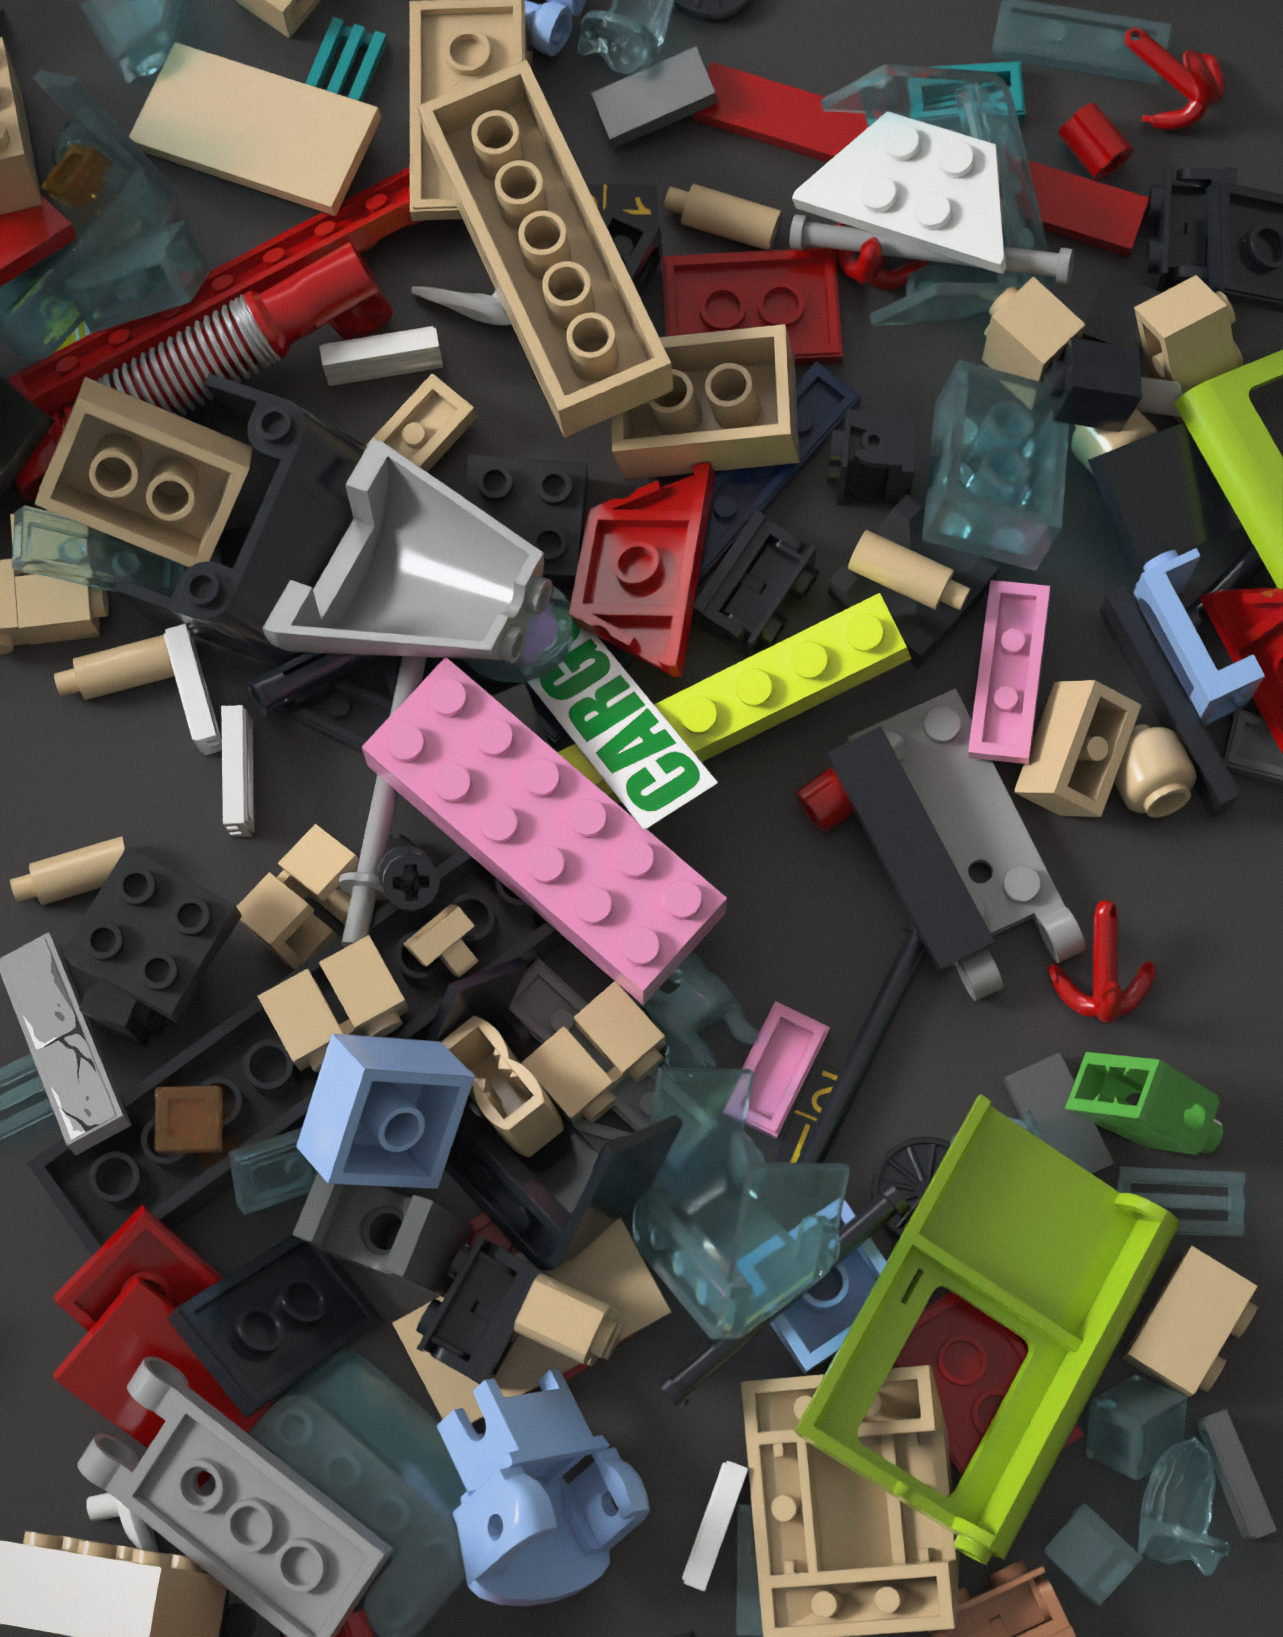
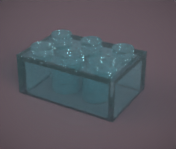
[922,359,1069,571]

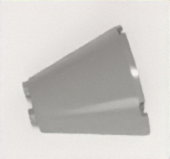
[262,438,552,663]

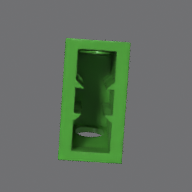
[1065,1052,1223,1155]

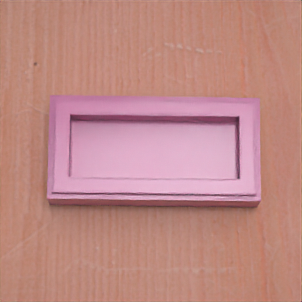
[721,1001,830,1140]

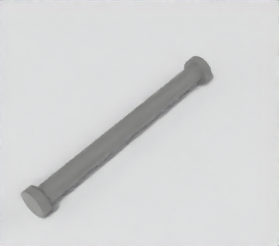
[790,214,1074,285]

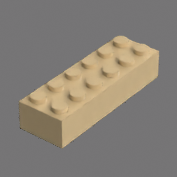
[417,59,674,438]

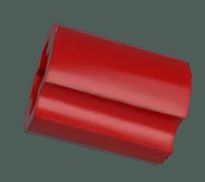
[1058,102,1134,181]
[795,767,854,834]

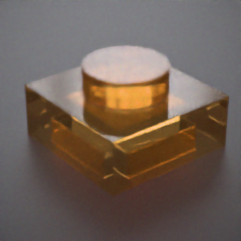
[40,142,113,209]
[155,1086,222,1154]

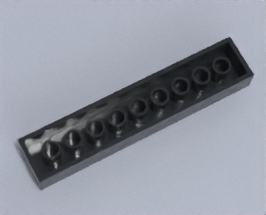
[28,848,566,1256]

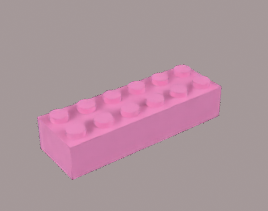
[362,657,727,1005]

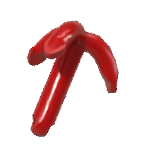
[1124,28,1226,130]
[835,222,930,290]
[1049,900,1156,1024]

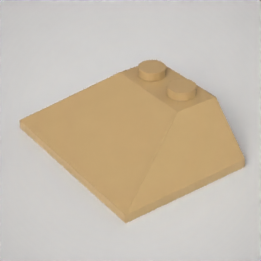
[741,1365,960,1637]

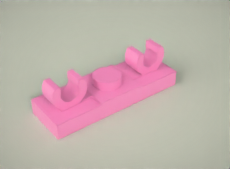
[968,580,1051,764]

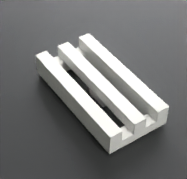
[320,326,443,386]
[163,624,222,756]
[221,705,255,837]
[682,1460,748,1591]

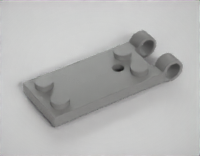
[847,688,1086,1001]
[77,1357,394,1637]

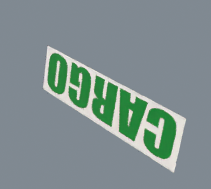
[519,594,718,830]

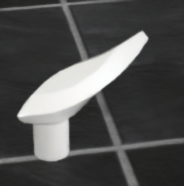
[411,286,511,325]
[87,1493,159,1553]

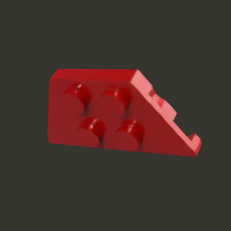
[569,462,716,677]
[1199,588,1283,754]

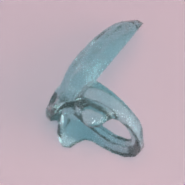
[577,0,674,75]
[1138,1437,1230,1576]

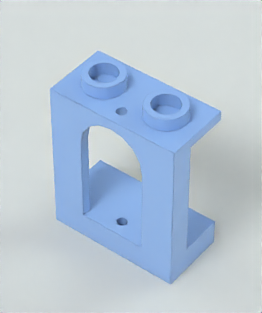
[1133,548,1265,727]

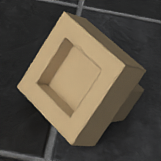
[403,904,478,977]

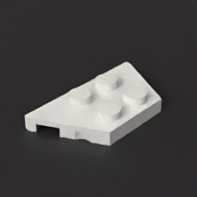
[792,111,1007,274]

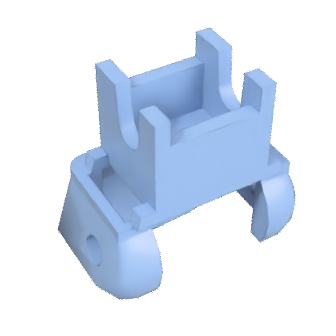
[437,1368,650,1606]

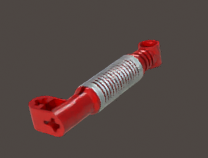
[14,241,393,500]

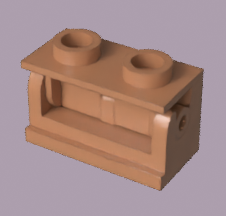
[928,1560,1076,1637]

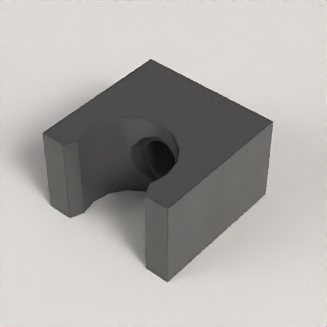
[292,1173,474,1298]

